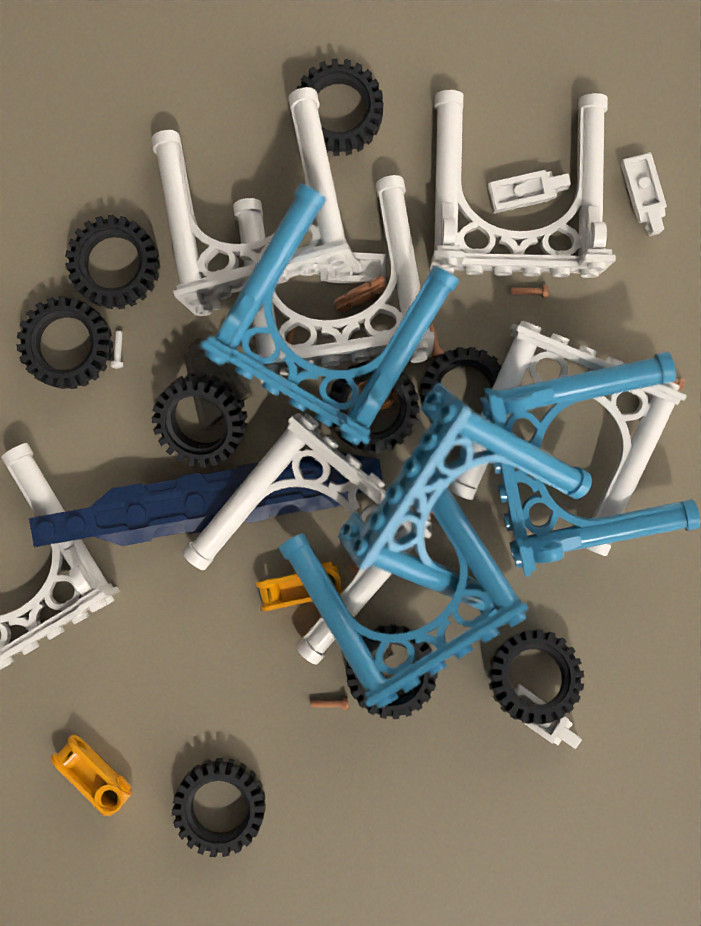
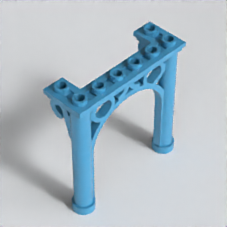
[201,183,460,445]
[480,352,701,577]
[337,382,592,617]
[279,469,529,708]

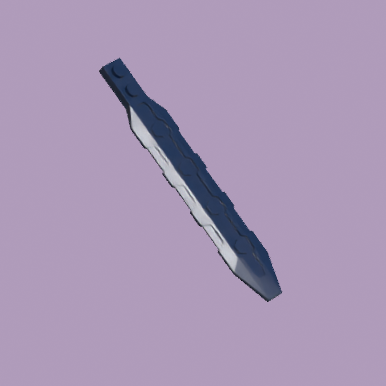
[29,453,383,548]

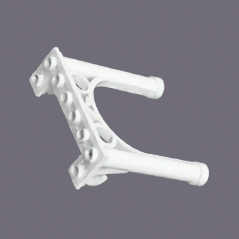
[151,88,360,316]
[430,90,616,278]
[233,175,434,384]
[447,321,687,556]
[182,413,432,665]
[0,443,120,670]

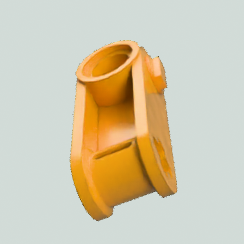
[255,561,343,611]
[50,734,132,816]

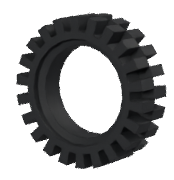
[296,59,384,156]
[65,215,160,309]
[16,296,113,389]
[420,347,503,424]
[328,360,420,453]
[152,372,248,467]
[346,624,438,719]
[488,629,584,725]
[172,758,266,857]

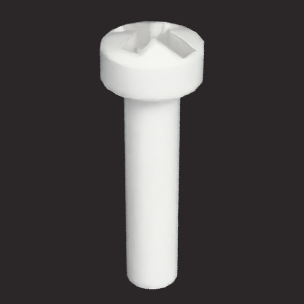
[110,331,123,369]

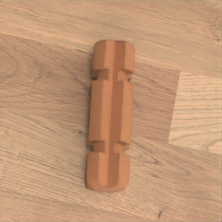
[334,276,388,312]

